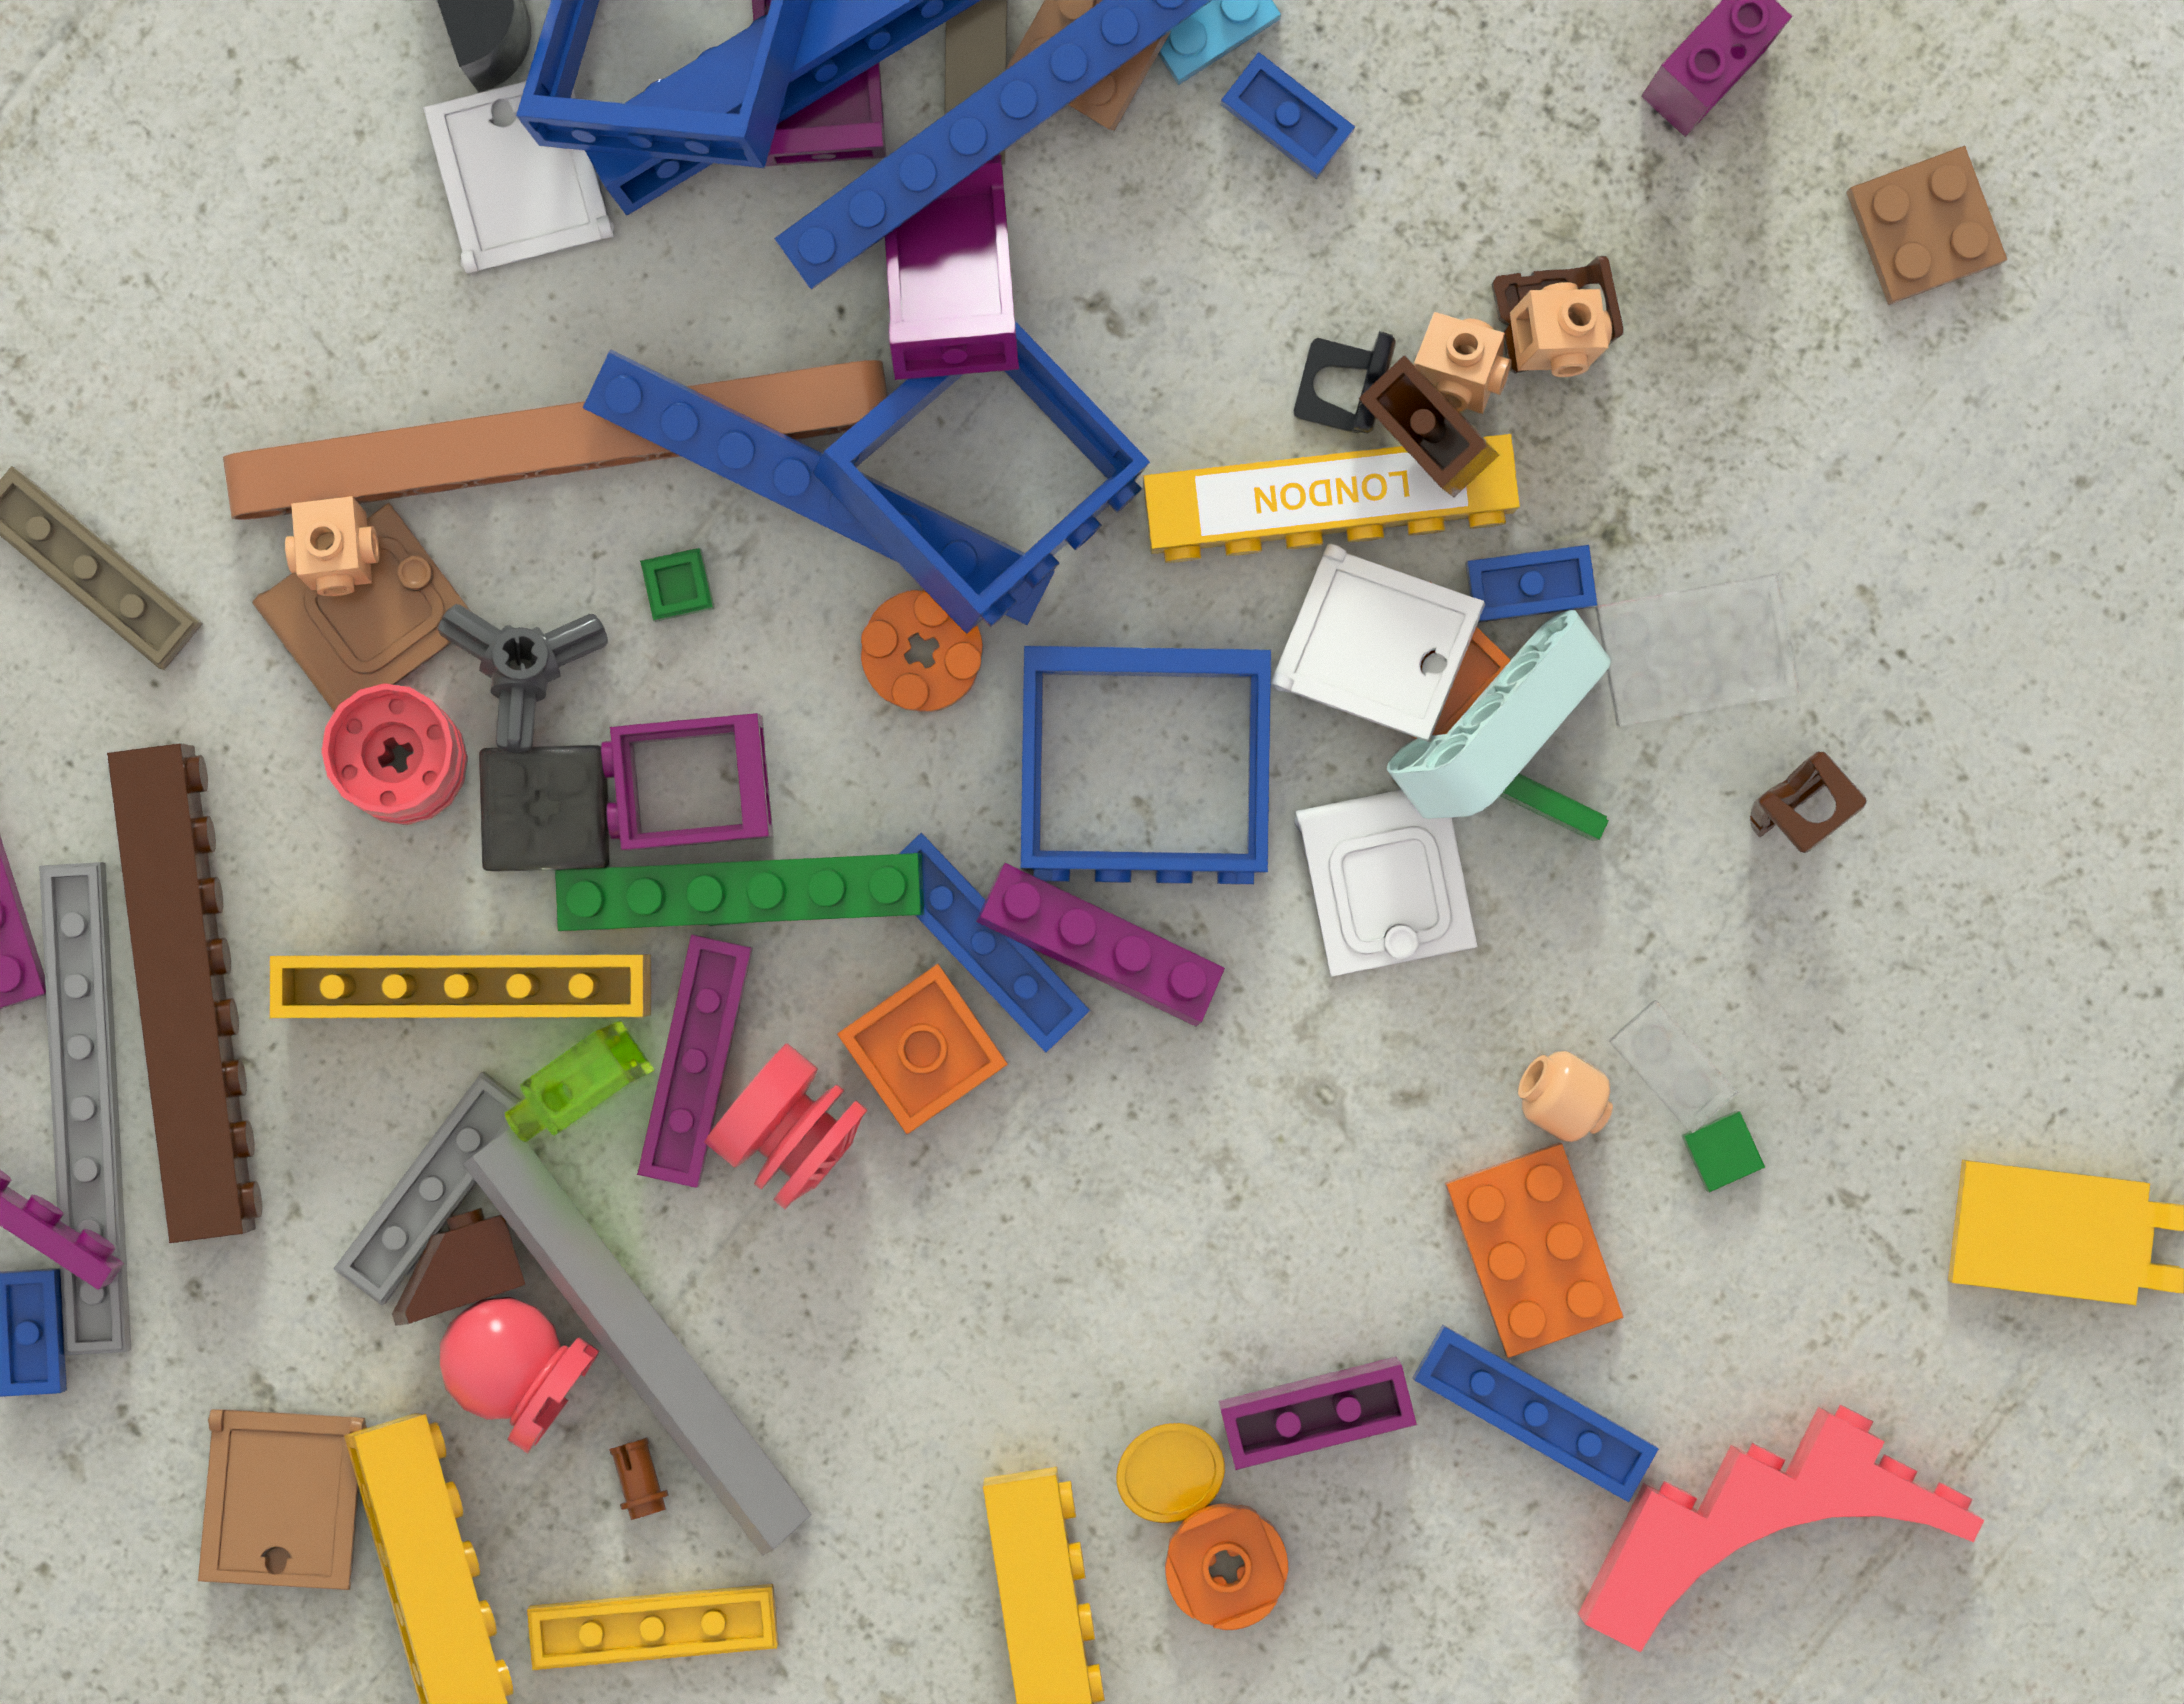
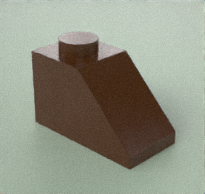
[1358,355,1499,497]
[392,1208,526,1326]

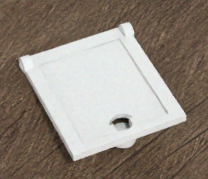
[423,81,614,274]
[1271,544,1485,742]
[1294,789,1477,977]

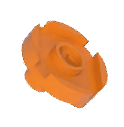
[861,590,983,712]
[1165,1503,1289,1630]

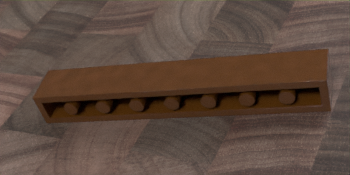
[107,743,262,1244]

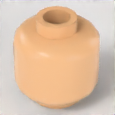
[1518,1051,1613,1142]

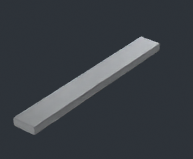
[39,862,131,1355]
[463,1125,812,1556]

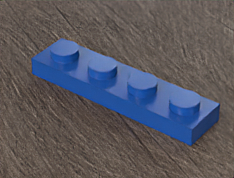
[899,833,1090,1053]
[1412,1324,1659,1503]

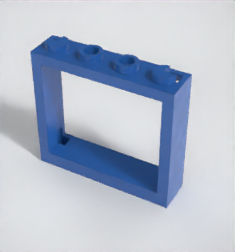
[516,0,812,168]
[813,321,1150,634]
[1021,646,1271,885]

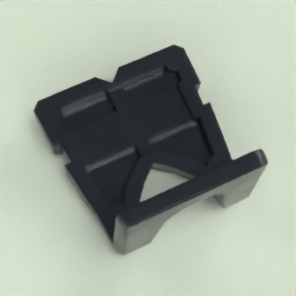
[1294,331,1396,434]

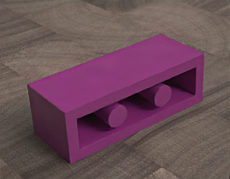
[1218,1357,1417,1470]

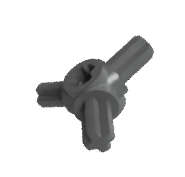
[438,604,608,753]

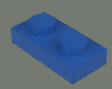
[1220,52,1355,179]
[1465,545,1597,623]
[0,1268,67,1397]

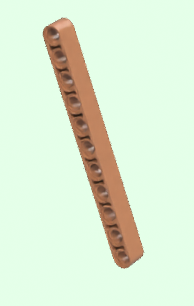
[223,360,888,520]

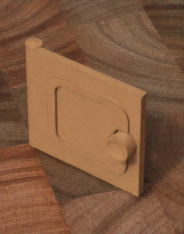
[252,503,470,712]
[198,1409,367,1590]

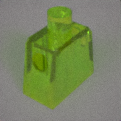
[505,1020,655,1142]

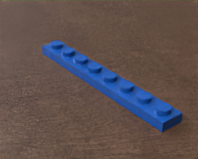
[774,0,1212,290]
[582,350,1055,625]

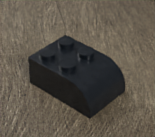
[437,0,531,92]

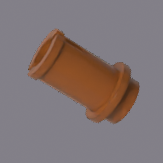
[609,1438,669,1520]

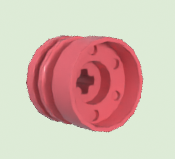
[321,683,468,825]
[704,1043,868,1209]

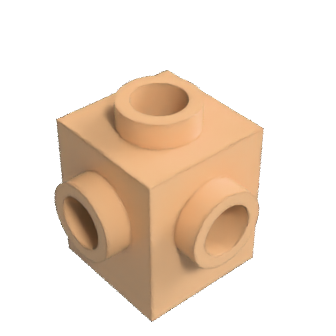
[1510,282,1612,377]
[1414,312,1511,414]
[285,496,379,596]

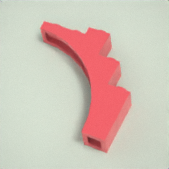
[1578,1405,1984,1652]

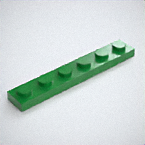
[555,853,924,931]

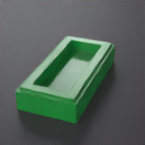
[1500,773,1609,841]

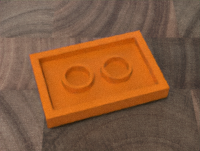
[1445,1142,1624,1358]

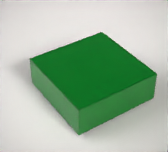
[640,548,715,622]
[1681,1111,1765,1193]

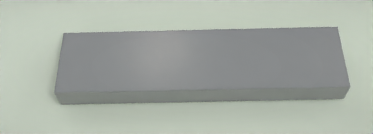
[333,1072,533,1305]

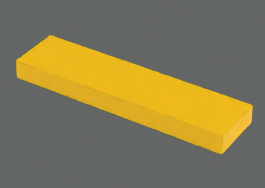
[527,1584,779,1670]

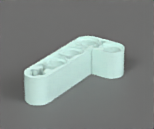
[1387,610,1611,819]

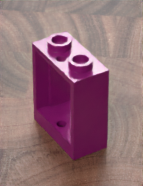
[1641,0,1793,137]
[601,713,774,851]

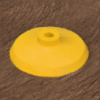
[1116,1423,1225,1523]

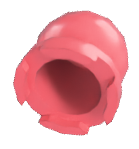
[440,1297,600,1454]

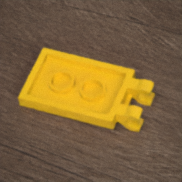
[1948,1160,2184,1305]

